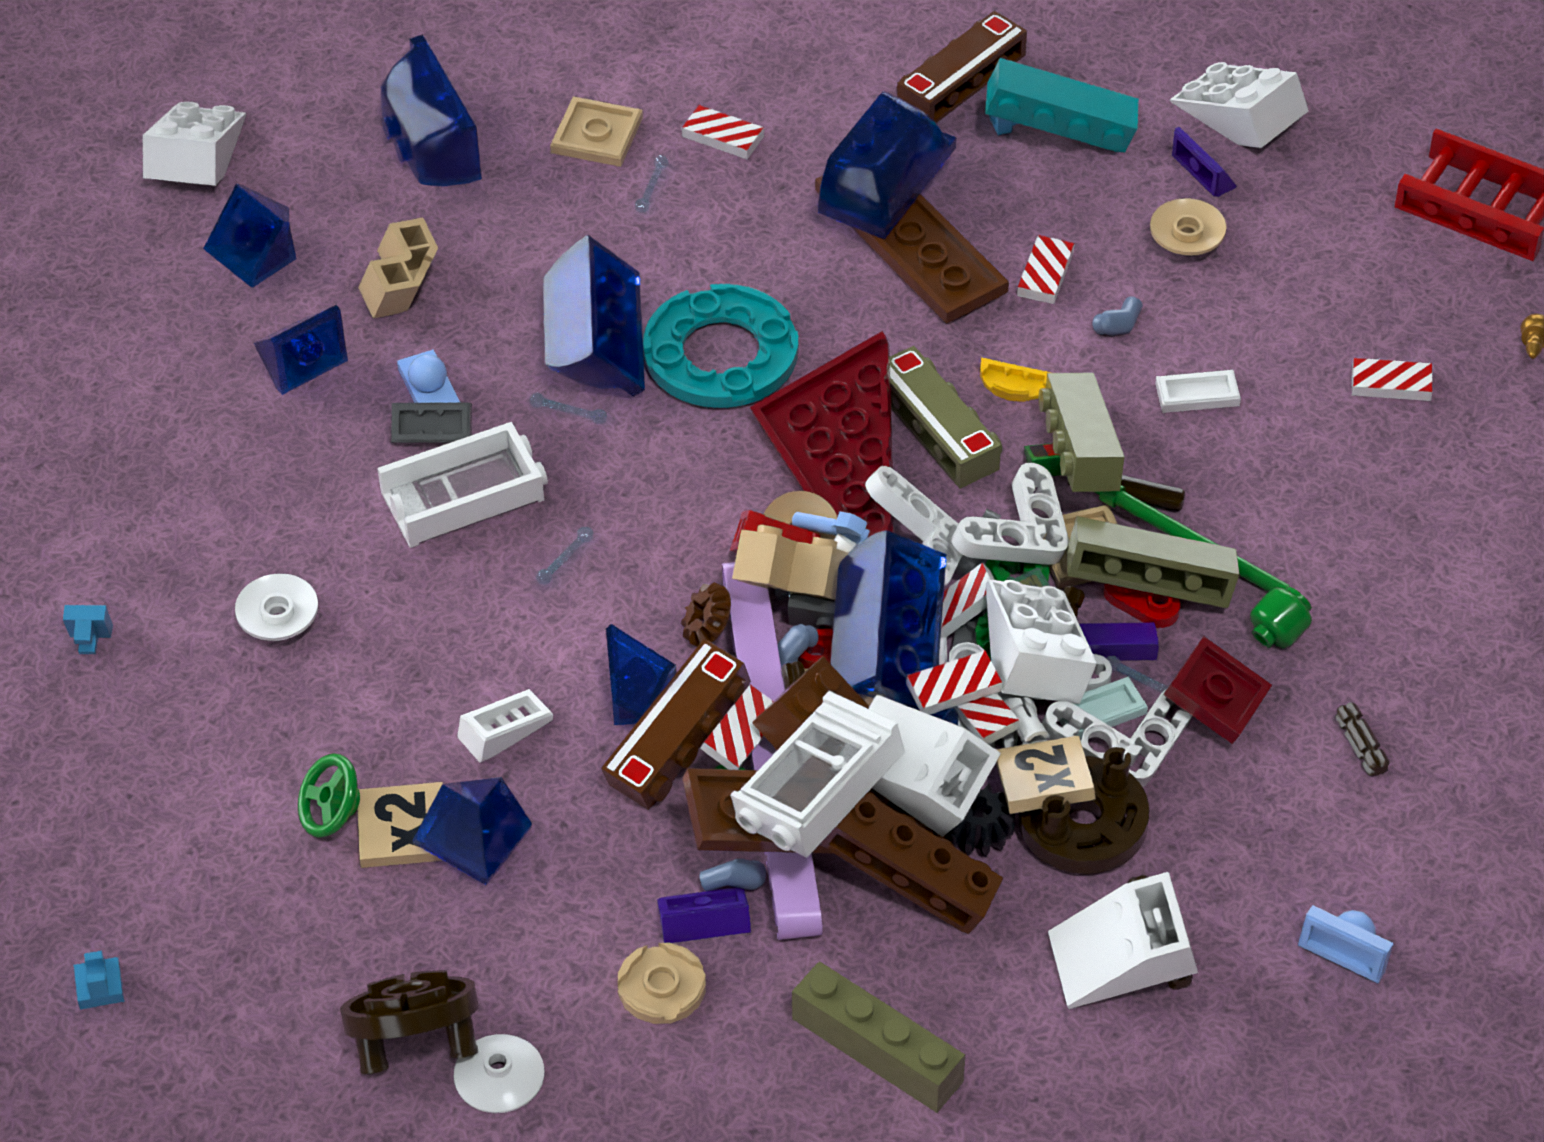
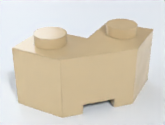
[358,218,438,319]
[732,525,851,601]

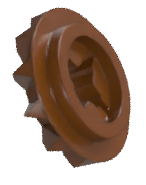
[681,582,731,647]

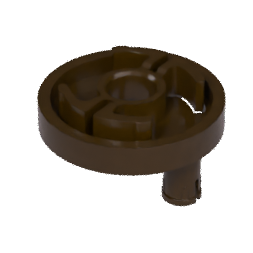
[1018,747,1150,874]
[340,970,479,1074]

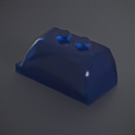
[380,34,482,187]
[818,91,957,239]
[543,235,645,397]
[830,530,947,714]

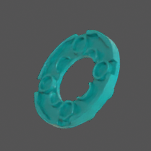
[643,284,799,408]

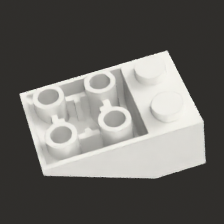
[1170,62,1308,148]
[143,102,246,186]
[986,579,1097,704]
[840,695,1001,837]
[1048,872,1198,1009]

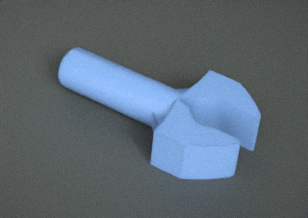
[792,511,870,546]

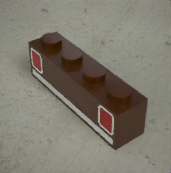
[896,10,1027,128]
[601,638,751,810]

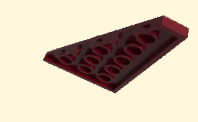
[750,331,895,565]

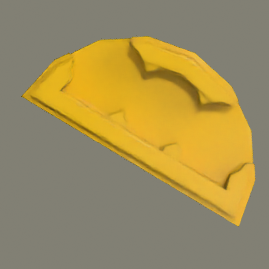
[980,357,1051,402]

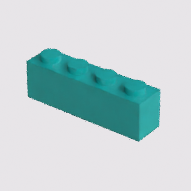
[985,58,1139,152]

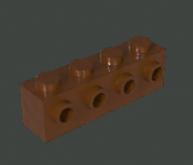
[819,792,1004,934]

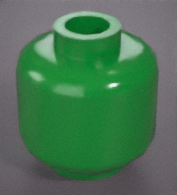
[1250,587,1312,648]

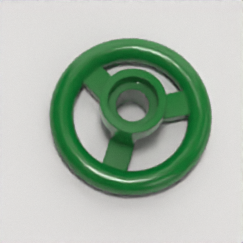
[298,753,360,838]

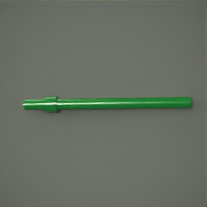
[1094,485,1290,592]

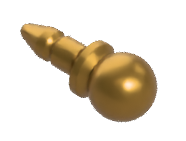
[1520,314,1544,359]

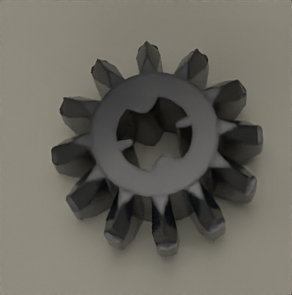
[946,783,1015,857]

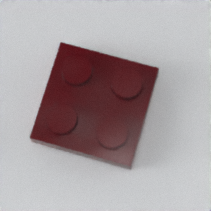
[1163,636,1272,744]

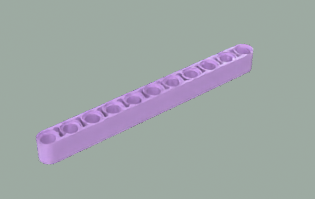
[722,562,822,940]

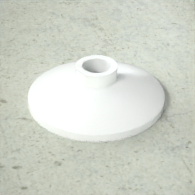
[235,574,318,641]
[454,1034,544,1113]

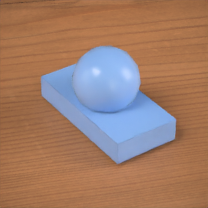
[397,349,460,403]
[1298,905,1394,983]

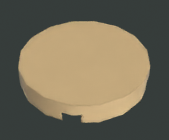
[618,943,706,1024]

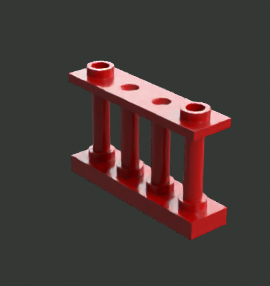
[1394,128,1544,261]

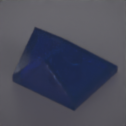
[203,183,297,287]
[254,305,348,395]
[606,624,677,726]
[413,777,532,885]

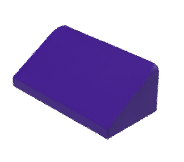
[1172,127,1237,197]
[1079,622,1159,661]
[657,887,751,943]

